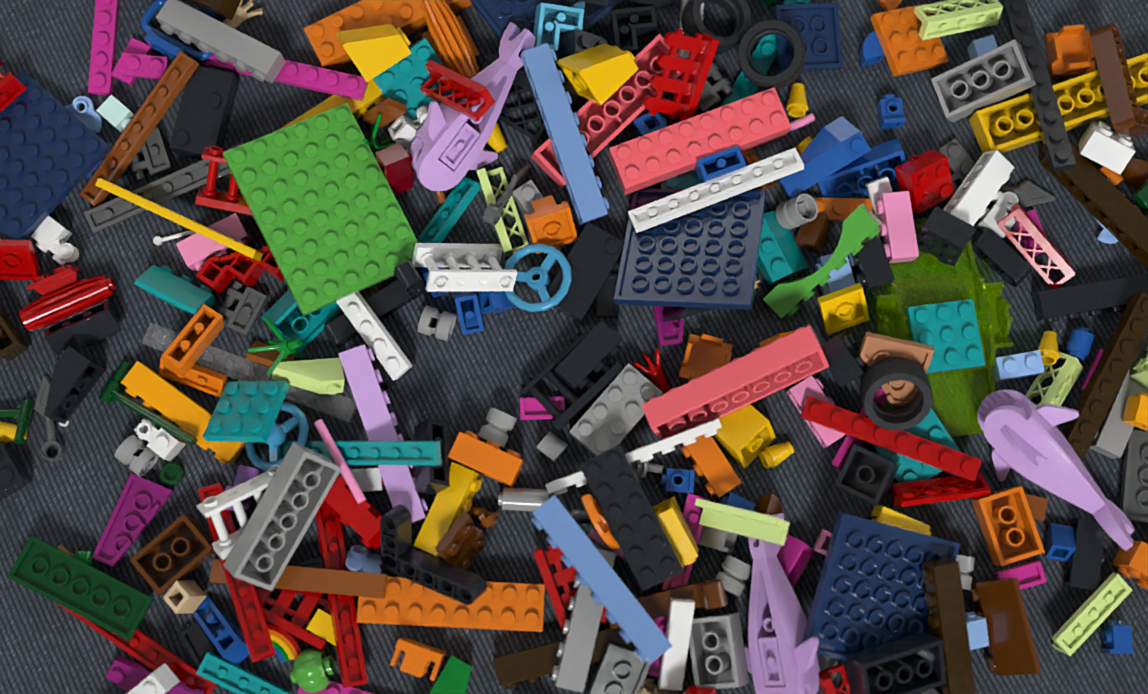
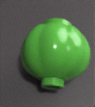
[290,648,335,693]

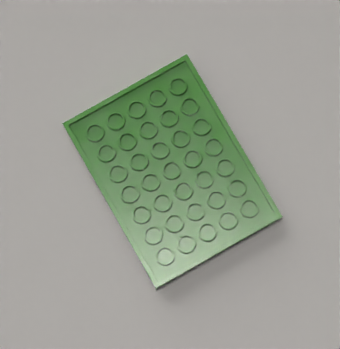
[223,103,418,316]

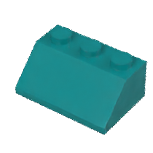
[757,211,809,287]
[134,265,218,316]
[261,289,342,353]

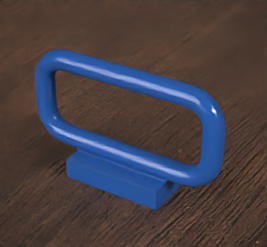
[141,0,214,60]

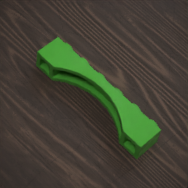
[763,204,882,319]

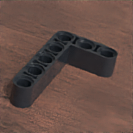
[323,261,426,348]
[380,505,487,605]

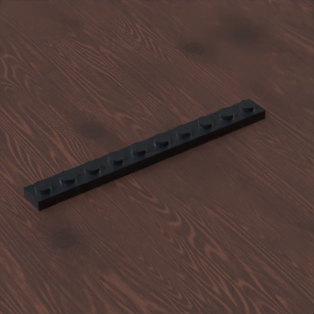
[1000,0,1076,172]

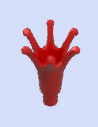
[632,348,670,395]

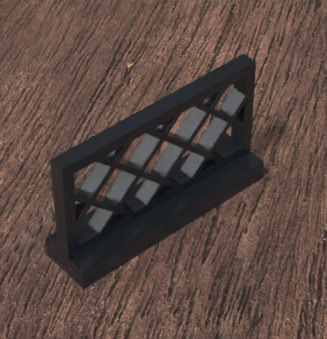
[480,51,546,143]

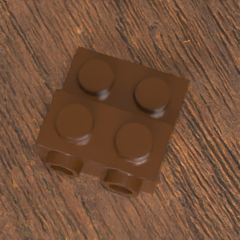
[435,512,486,570]

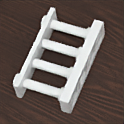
[412,243,517,292]
[197,465,280,560]

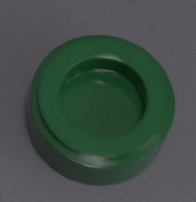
[160,462,185,485]

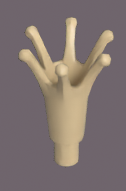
[222,0,262,29]

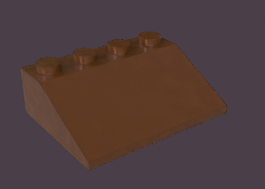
[969,577,1041,676]

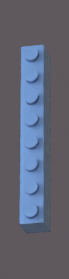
[520,43,609,225]
[531,495,672,664]

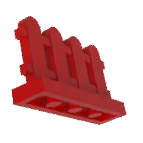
[643,28,719,121]
[533,545,607,637]
[255,587,331,651]

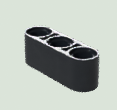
[969,227,1032,287]

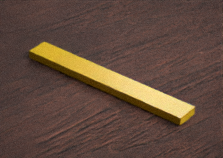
[95,178,263,261]

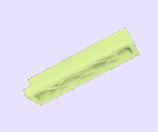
[914,0,1003,40]
[476,167,529,257]
[1025,352,1084,407]
[695,498,790,546]
[1051,572,1132,656]

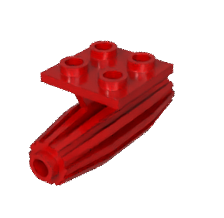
[19,264,116,331]

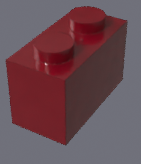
[375,143,415,196]

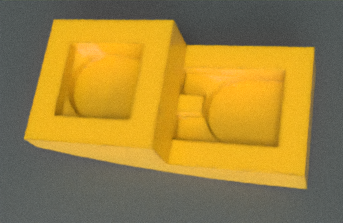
[306,609,336,646]

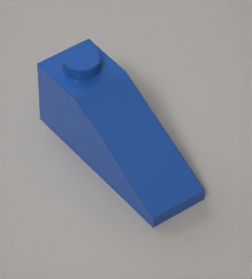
[192,595,249,665]

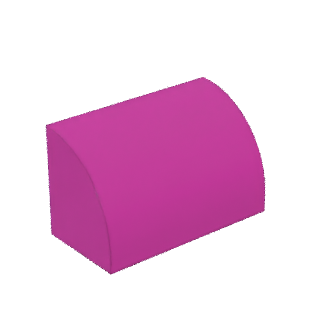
[776,534,815,588]

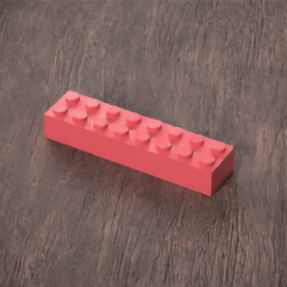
[531,34,683,188]
[609,87,791,195]
[642,325,829,440]

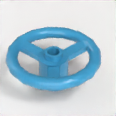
[504,243,572,312]
[245,402,309,471]

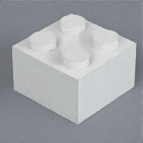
[1078,121,1136,174]

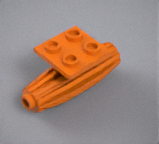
[421,0,480,79]

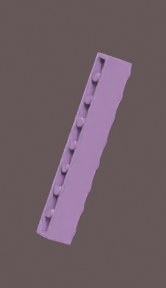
[338,344,428,523]

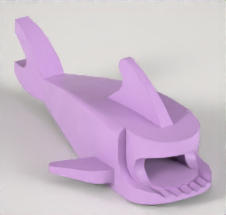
[409,22,536,191]
[977,389,1134,551]
[744,513,820,694]

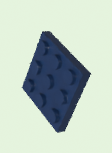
[773,3,843,72]

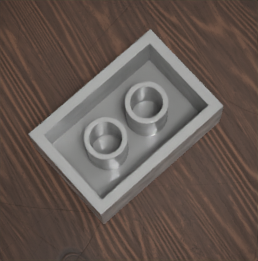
[689,613,749,689]

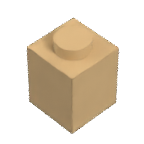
[163,580,207,614]

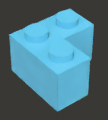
[533,2,584,52]

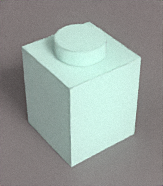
[96,95,135,133]

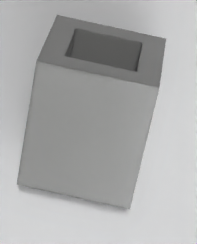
[536,431,568,463]
[698,526,738,554]

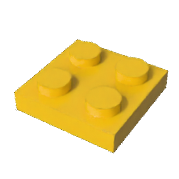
[817,283,870,335]

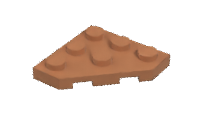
[859,332,935,406]

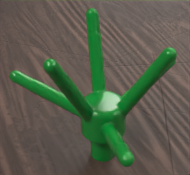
[363,113,401,157]
[247,317,303,377]

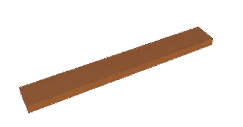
[79,51,199,207]
[209,559,388,599]

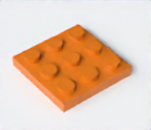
[870,3,949,77]

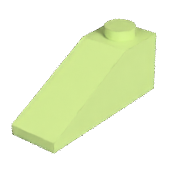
[272,358,345,395]

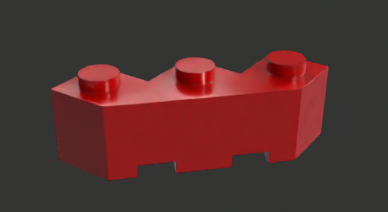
[196,246,284,295]
[322,472,383,552]

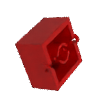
[895,149,954,214]

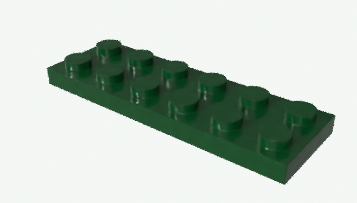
[7,535,154,641]

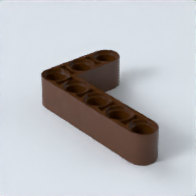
[1090,23,1148,137]
[605,579,728,629]

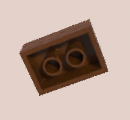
[130,514,215,595]

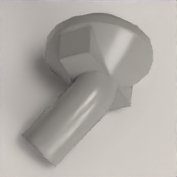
[631,459,664,478]

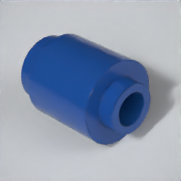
[1066,327,1095,361]

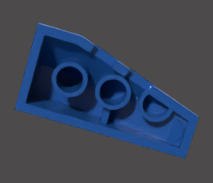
[779,116,871,199]
[818,138,906,198]

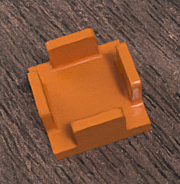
[1044,24,1096,78]
[523,195,578,254]
[678,334,733,380]
[390,636,446,681]

